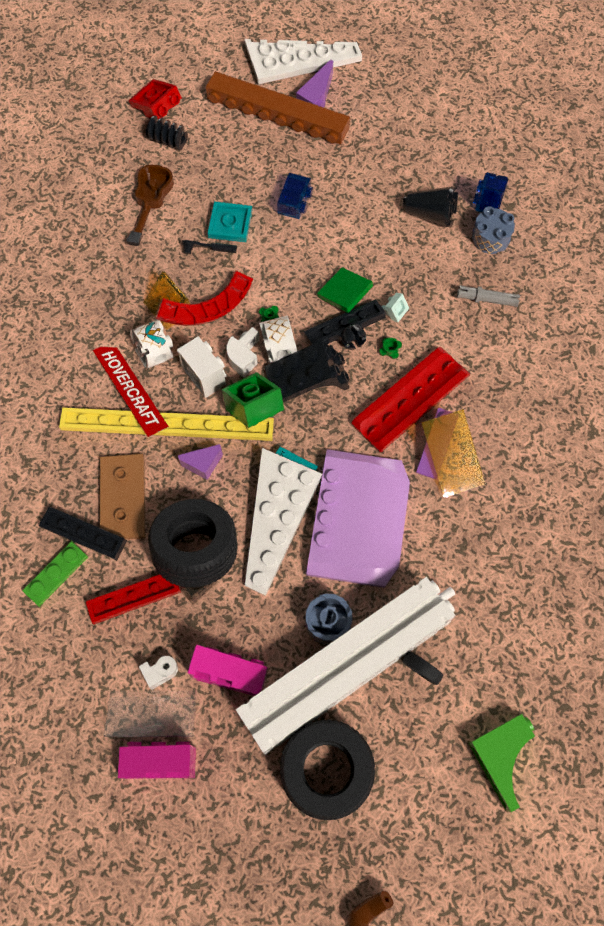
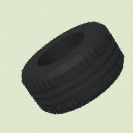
[148,499,238,588]
[280,719,375,820]

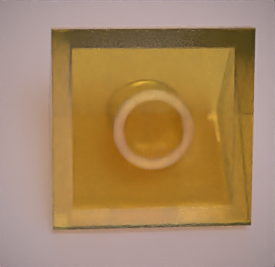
[143,271,190,330]

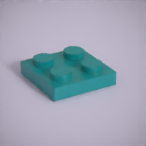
[207,201,253,243]

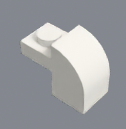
[227,327,259,378]

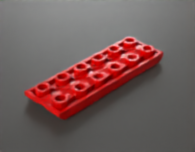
[351,347,470,453]

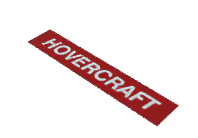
[93,346,169,437]

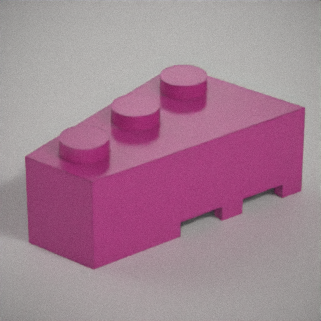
[118,741,196,779]

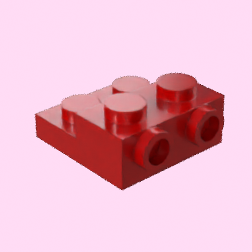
[129,79,182,119]

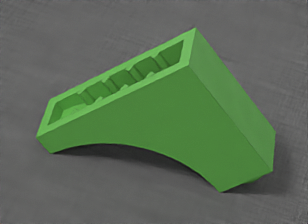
[468,714,535,812]

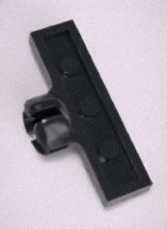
[304,299,386,350]

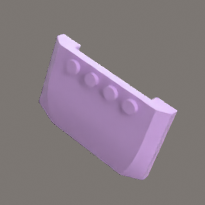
[306,449,410,588]

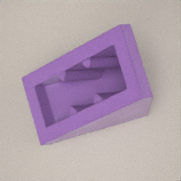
[178,444,223,480]

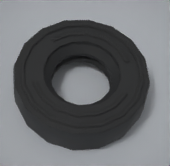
[402,651,443,685]

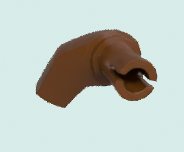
[346,891,394,926]

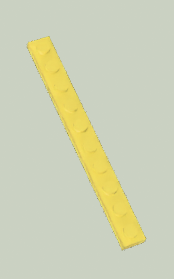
[59,408,274,441]

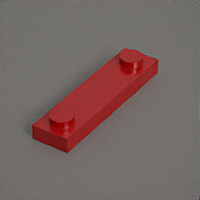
[86,575,181,624]

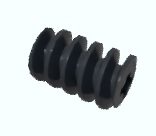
[145,115,188,150]

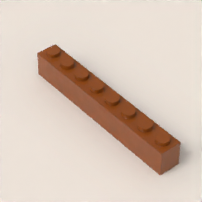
[206,71,350,145]

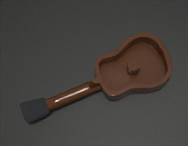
[126,165,174,246]

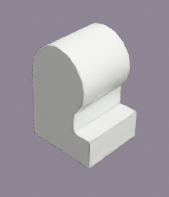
[139,656,178,690]

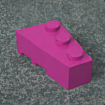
[188,645,268,696]

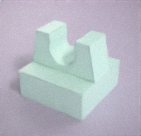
[382,292,409,322]

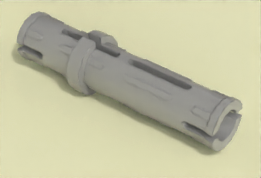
[457,285,520,307]

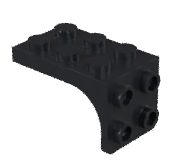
[265,340,350,403]

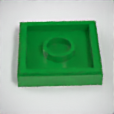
[317,267,373,313]

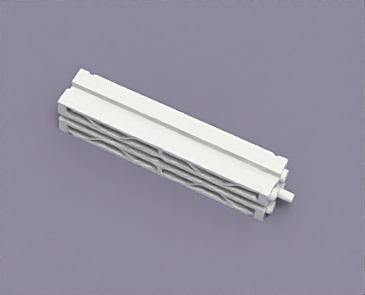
[236,577,456,755]

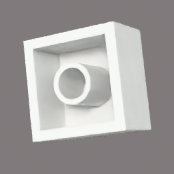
[177,336,226,398]

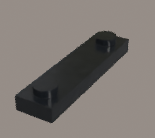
[39,506,127,561]

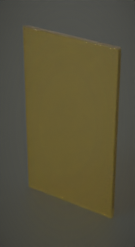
[422,409,485,498]

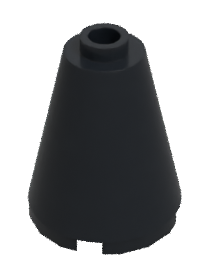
[403,186,458,227]

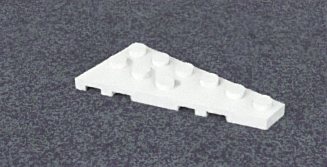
[244,39,362,84]
[245,448,322,596]

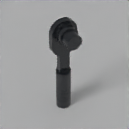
[181,240,237,255]

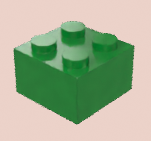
[221,372,284,428]

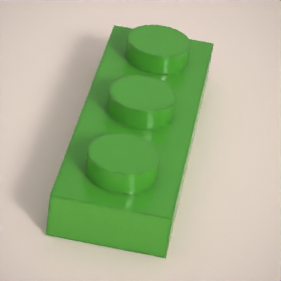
[22,541,88,607]

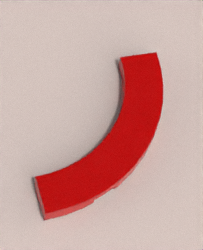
[155,271,253,326]

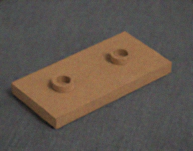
[100,454,146,540]

